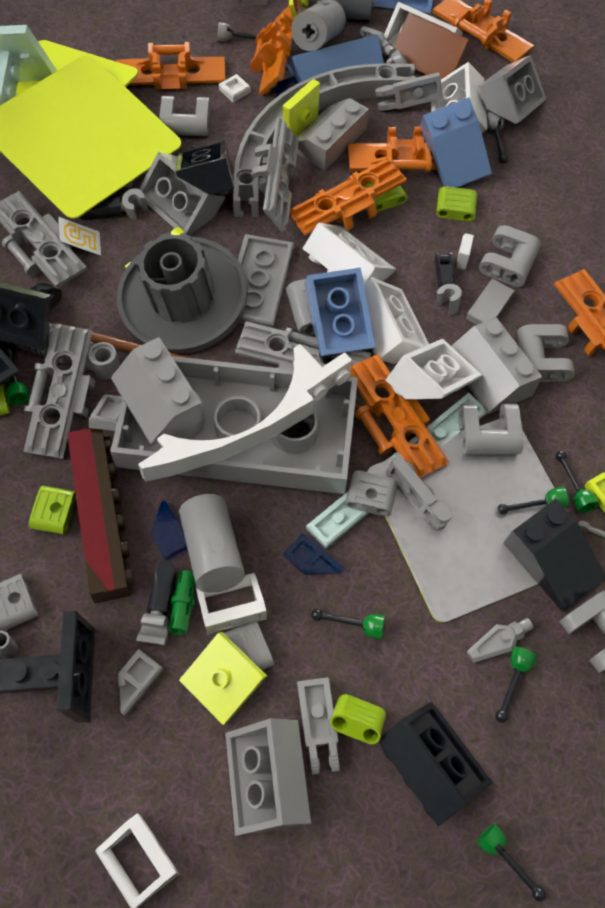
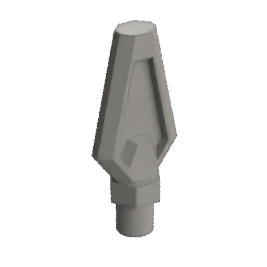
[360,26,396,57]
[467,618,533,663]

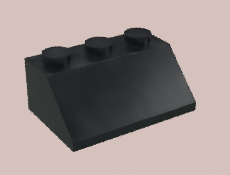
[175,141,234,196]
[378,701,493,827]

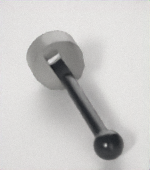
[217,22,257,42]
[486,111,508,163]

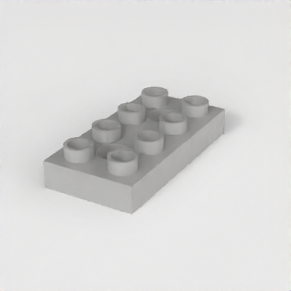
[110,356,358,494]

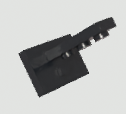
[0,282,62,351]
[0,611,95,723]

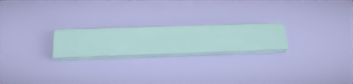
[306,393,487,549]

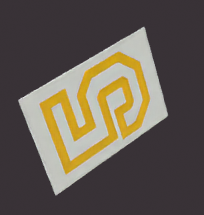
[59,217,101,255]

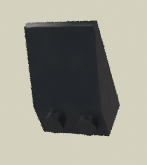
[503,499,605,612]

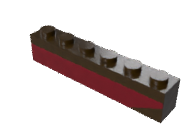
[67,428,135,603]

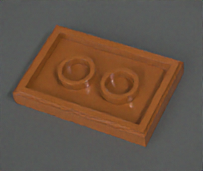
[389,13,470,79]

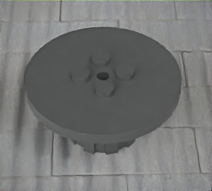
[117,232,248,354]

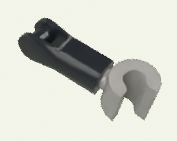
[79,189,148,220]
[435,251,462,316]
[136,560,176,646]

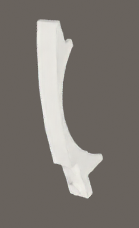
[138,344,352,482]

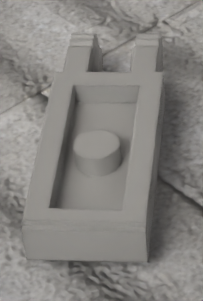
[375,72,443,111]
[386,455,453,530]
[297,677,340,775]

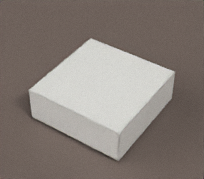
[219,74,251,102]
[456,233,474,270]

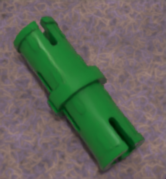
[168,570,196,635]

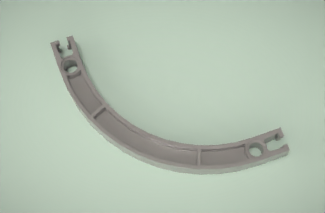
[233,63,416,217]

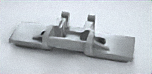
[251,117,299,232]
[0,191,87,288]
[235,321,371,370]
[23,324,95,459]

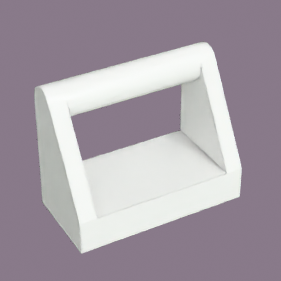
[196,573,267,635]
[95,813,179,908]

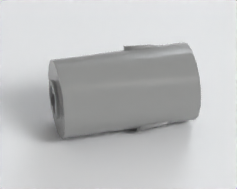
[291,0,346,51]
[179,494,245,593]

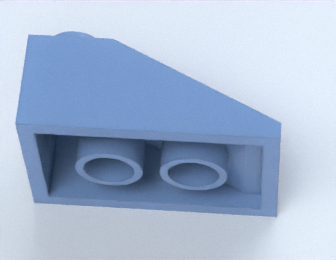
[420,97,492,188]
[304,267,376,357]

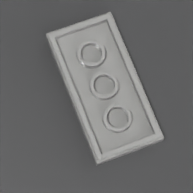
[238,234,294,328]

